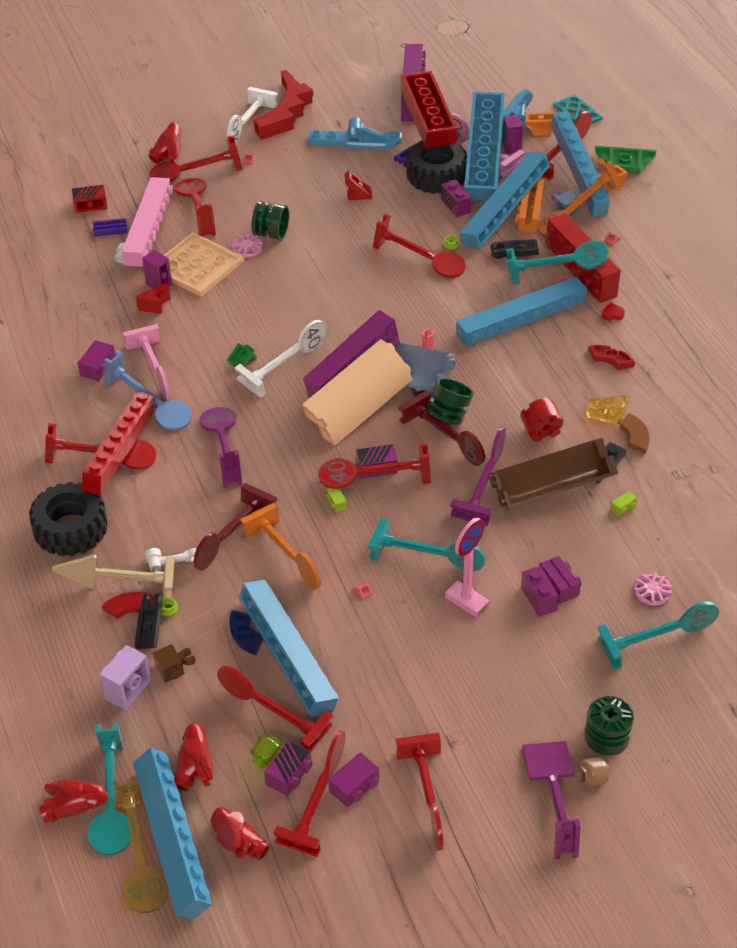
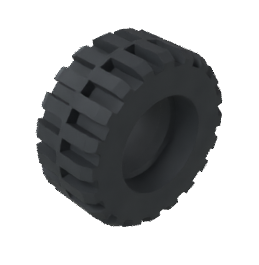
[407,140,467,194]
[29,482,108,556]

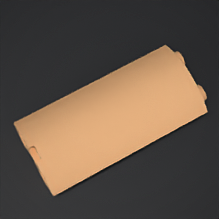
[302,339,413,446]

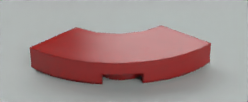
[588,345,635,370]
[102,592,155,619]

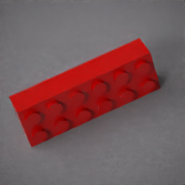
[401,71,457,148]
[545,213,621,303]

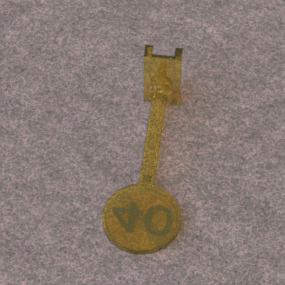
[113,776,168,913]

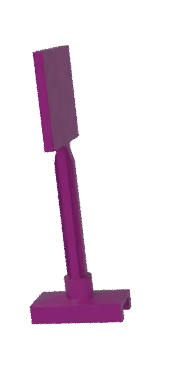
[522,741,581,859]

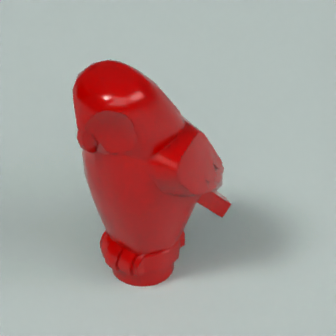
[148,122,181,164]
[173,723,214,791]
[39,779,108,823]
[210,807,270,861]

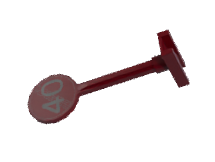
[398,391,486,466]

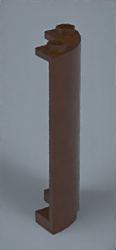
[489,438,618,509]

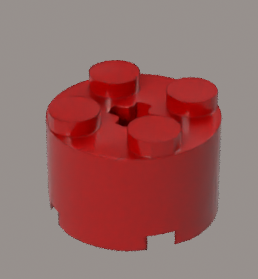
[520,398,564,442]

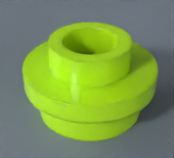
[443,235,460,250]
[161,597,179,617]

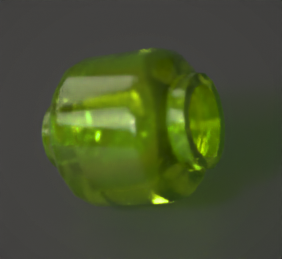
[250,734,283,769]

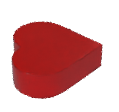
[602,302,625,321]

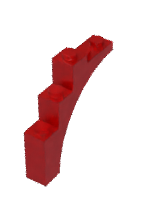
[253,69,314,140]

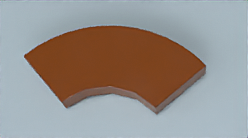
[620,413,650,454]

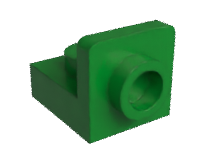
[227,343,257,367]

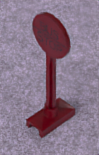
[193,483,277,571]

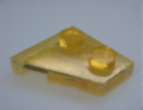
[585,395,630,424]

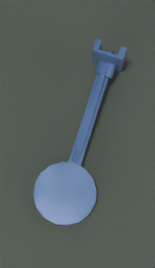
[104,350,192,431]

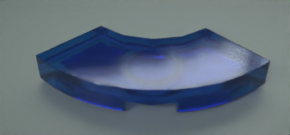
[229,610,264,656]

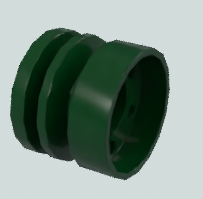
[251,201,289,240]
[426,378,474,425]
[585,696,634,755]

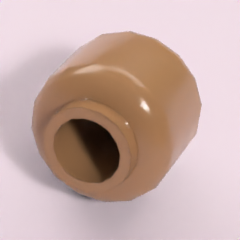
[576,756,610,788]

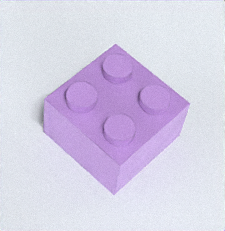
[100,645,151,711]

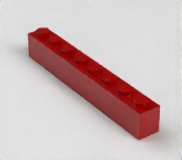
[82,392,154,495]

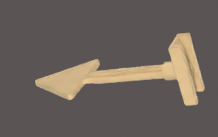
[52,555,175,598]

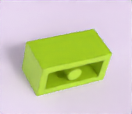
[325,488,347,513]
[610,491,638,517]

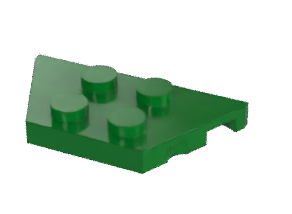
[595,145,657,173]

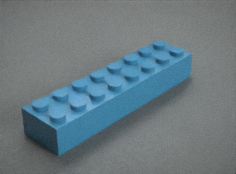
[464,92,505,201]

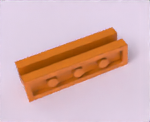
[515,179,545,232]

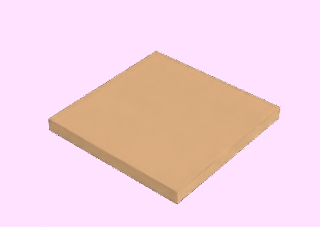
[164,232,244,297]

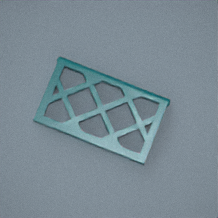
[553,95,603,124]

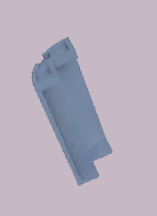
[349,334,456,392]

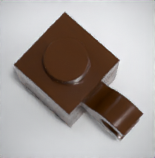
[153,644,196,683]

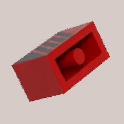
[72,184,108,213]

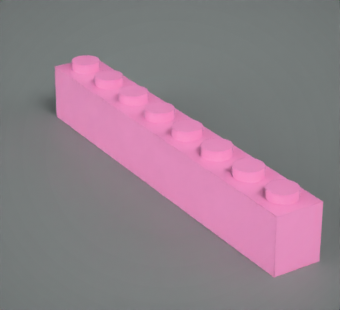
[122,177,173,267]

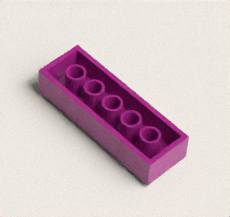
[401,43,426,121]
[303,310,400,398]

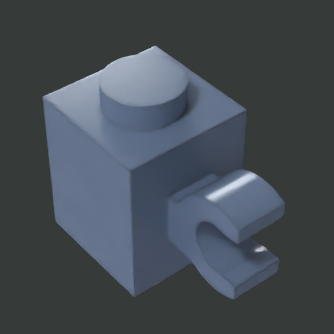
[552,190,580,216]

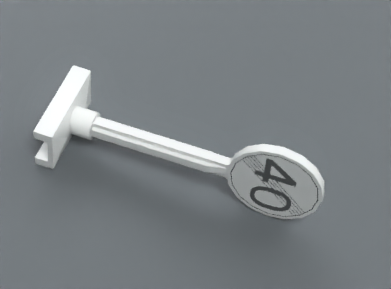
[227,87,278,144]
[235,320,327,398]

